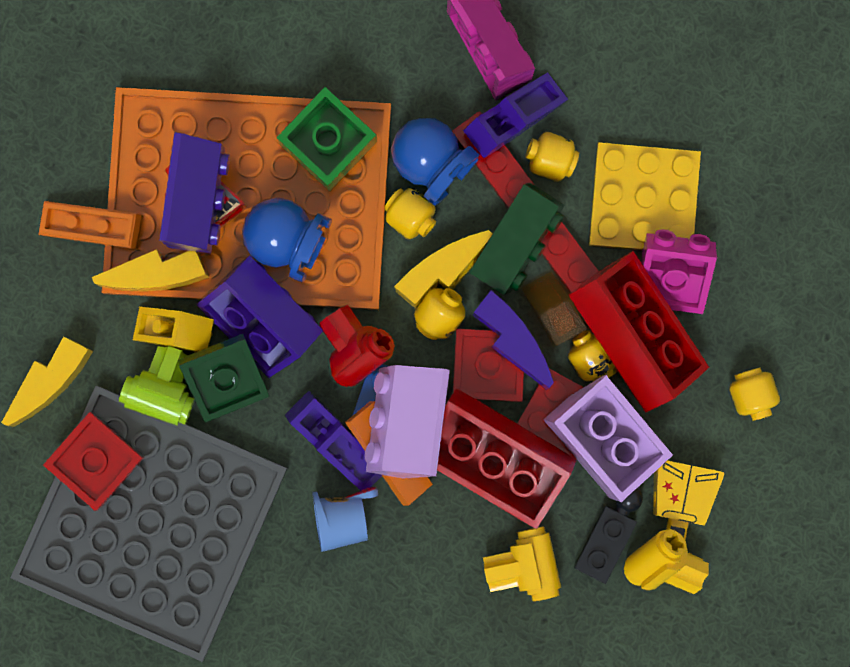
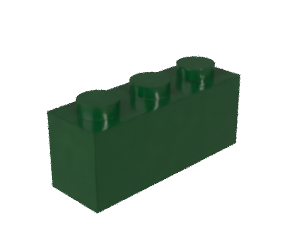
[469,183,565,295]

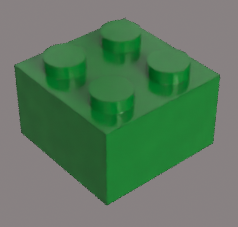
[276,87,377,191]

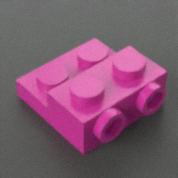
[640,229,717,314]

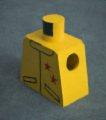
[653,461,724,540]

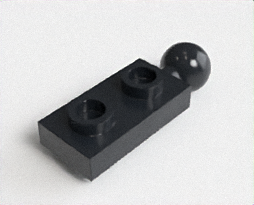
[574,488,643,584]

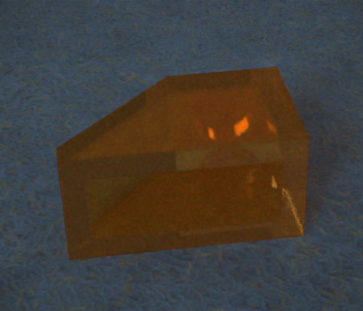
[521,272,587,348]

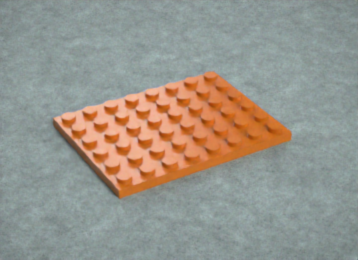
[102,87,391,310]

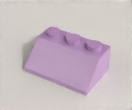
[365,365,450,479]
[543,375,673,502]

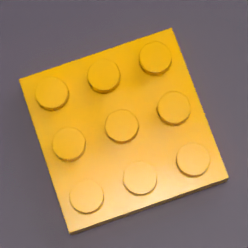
[589,142,701,251]

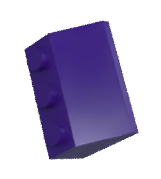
[159,132,230,253]
[196,256,323,378]

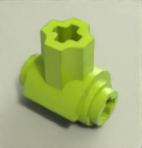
[119,346,195,426]

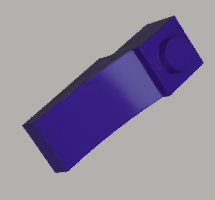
[285,391,382,491]

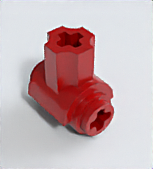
[319,304,395,387]

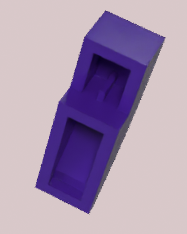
[463,72,568,158]
[472,291,554,390]

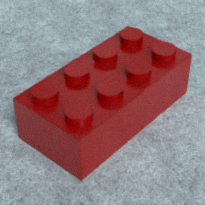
[569,251,710,413]
[437,388,577,530]

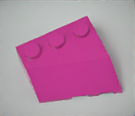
[447,0,535,101]

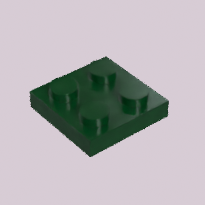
[178,334,270,423]

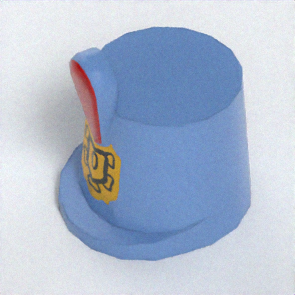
[312,487,378,552]

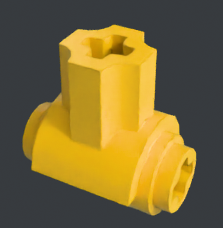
[483,526,562,601]
[624,528,709,594]

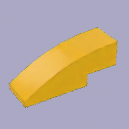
[394,230,493,309]
[92,249,209,292]
[1,336,93,427]

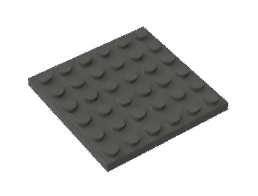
[10,385,288,662]

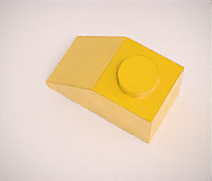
[133,306,214,352]

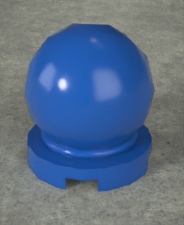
[391,118,480,206]
[242,197,332,283]

